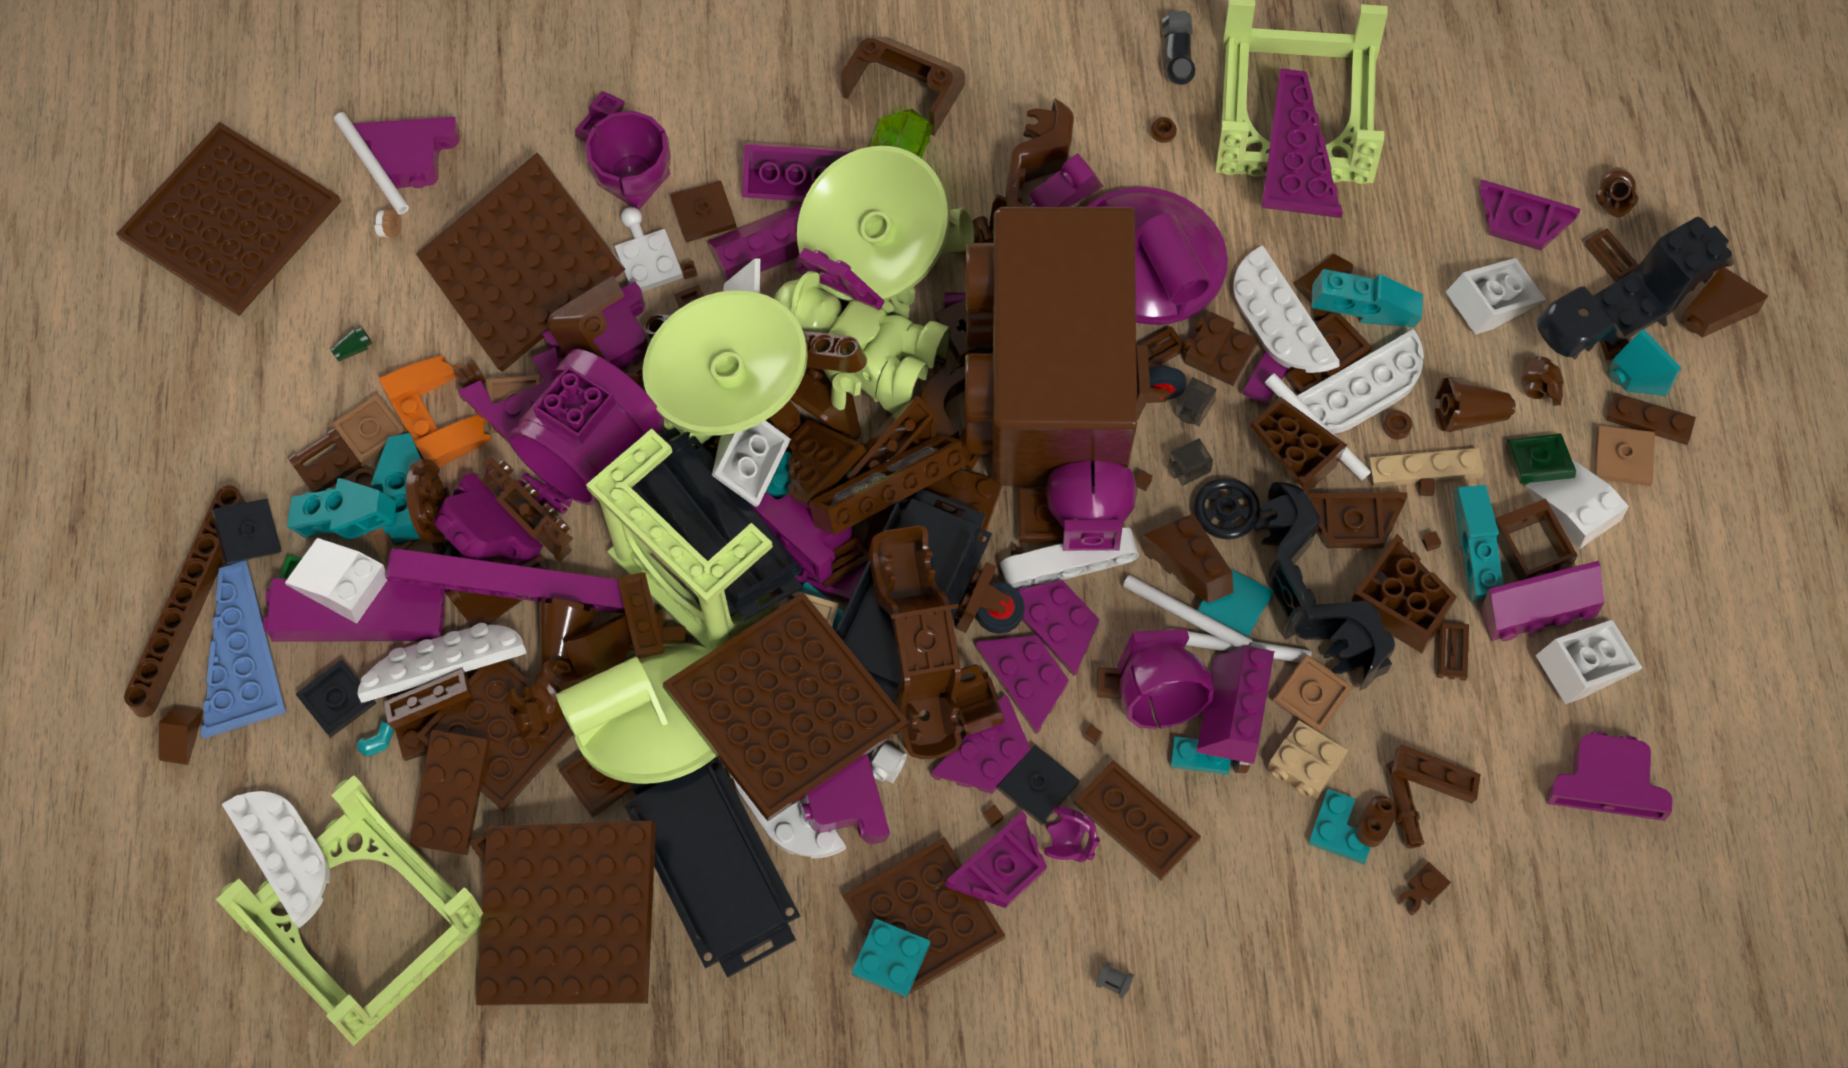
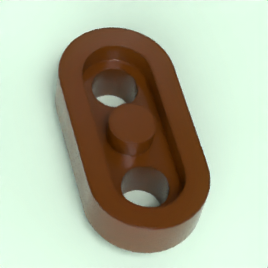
[1355,796,1397,847]

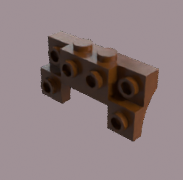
[482,456,573,562]

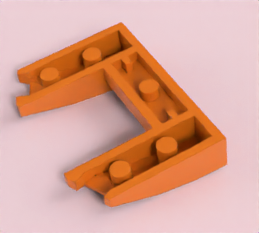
[379,355,491,467]

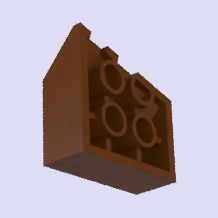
[1250,397,1347,493]
[1351,534,1457,653]

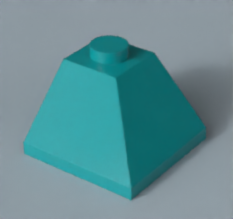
[1608,329,1682,396]

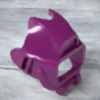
[1044,806,1100,862]

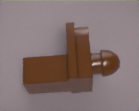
[655,609,688,644]

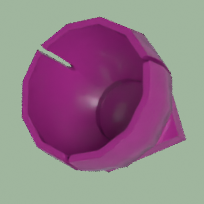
[585,111,671,210]
[1045,461,1137,551]
[1117,629,1214,729]

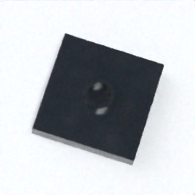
[211,499,282,565]
[296,660,377,738]
[997,745,1080,825]

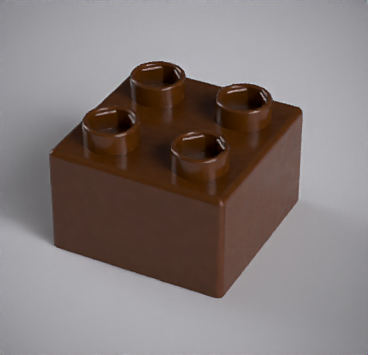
[965,207,1137,486]

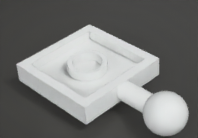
[615,207,683,292]

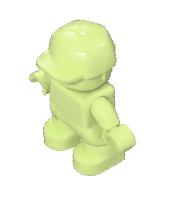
[773,270,951,414]

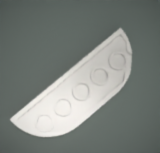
[1234,245,1340,373]
[1297,329,1424,434]
[358,623,527,703]
[728,772,846,858]
[222,791,330,928]

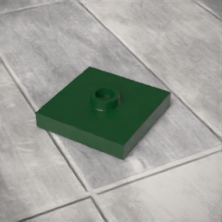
[1506,433,1576,484]

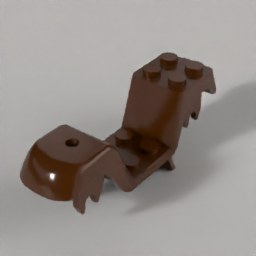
[989,98,1074,231]
[868,526,962,759]

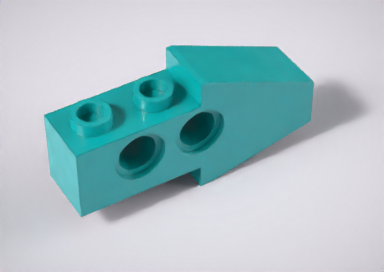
[1311,269,1423,327]
[371,433,421,544]
[287,478,397,540]
[1454,485,1504,602]

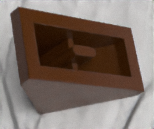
[159,706,203,765]

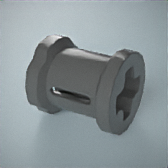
[1096,962,1134,999]

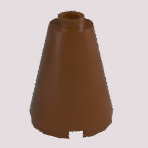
[1435,377,1516,432]
[540,598,597,668]

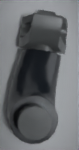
[1162,11,1196,85]

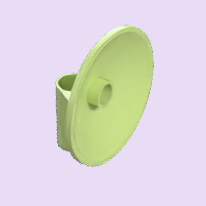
[797,146,974,302]
[643,290,808,449]
[555,643,716,784]

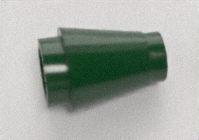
[330,326,373,362]

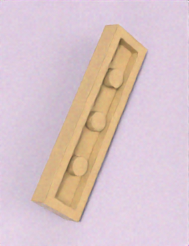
[1368,448,1484,487]

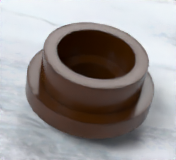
[1150,117,1177,143]

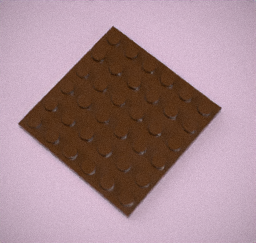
[116,122,341,316]
[416,153,626,372]
[663,592,909,821]
[476,821,656,1006]

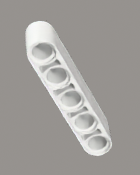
[999,528,1140,590]

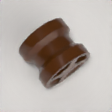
[453,359,486,388]

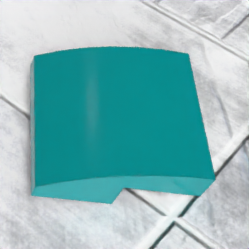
[1197,569,1274,637]

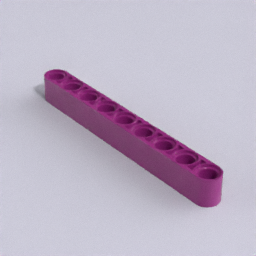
[385,549,625,614]

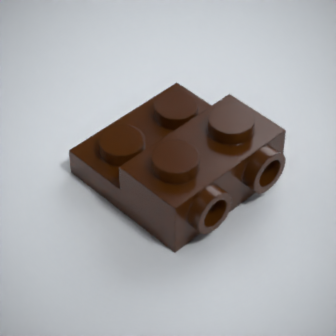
[1183,311,1258,387]

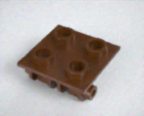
[445,560,522,627]

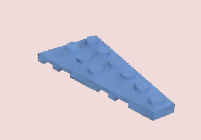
[201,560,287,739]

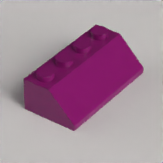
[742,142,853,202]
[707,203,803,282]
[1480,561,1605,641]
[1196,646,1275,764]

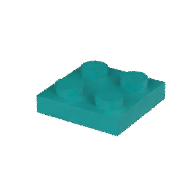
[851,919,931,998]

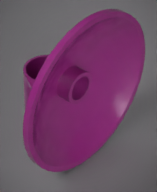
[1087,187,1228,325]

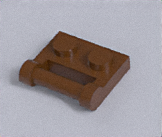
[287,427,362,492]

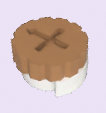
[374,208,401,237]

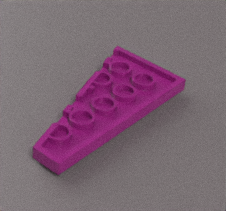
[1262,68,1343,218]

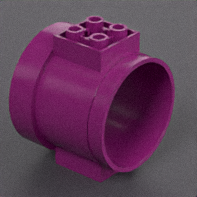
[508,349,665,505]

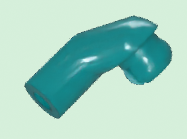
[357,721,394,756]

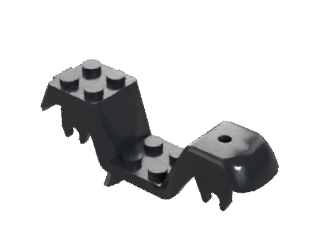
[1537,217,1734,360]
[1254,482,1395,691]

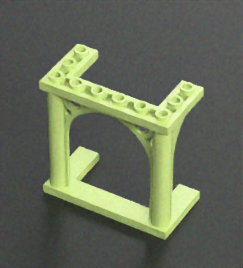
[1216,0,1388,184]
[586,429,775,651]
[216,775,484,1046]

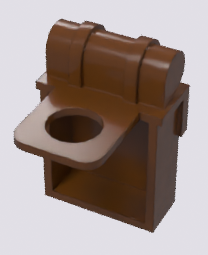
[956,664,1005,736]

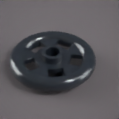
[1193,478,1260,540]

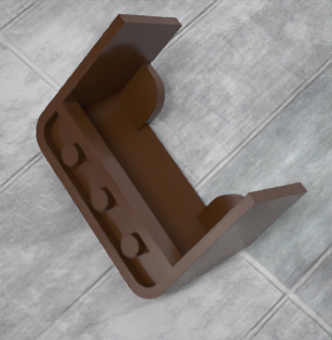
[841,37,965,136]
[548,276,646,392]

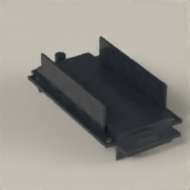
[617,427,803,621]
[835,489,992,704]
[624,756,801,978]

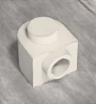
[870,743,907,784]

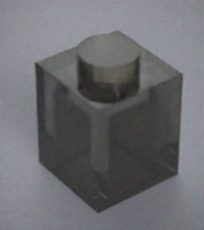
[1175,377,1217,427]
[1167,438,1213,486]

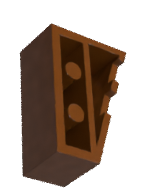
[1143,513,1234,604]

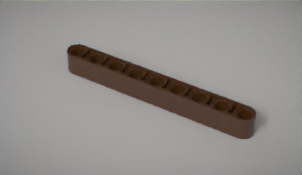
[644,314,867,373]
[124,485,246,718]

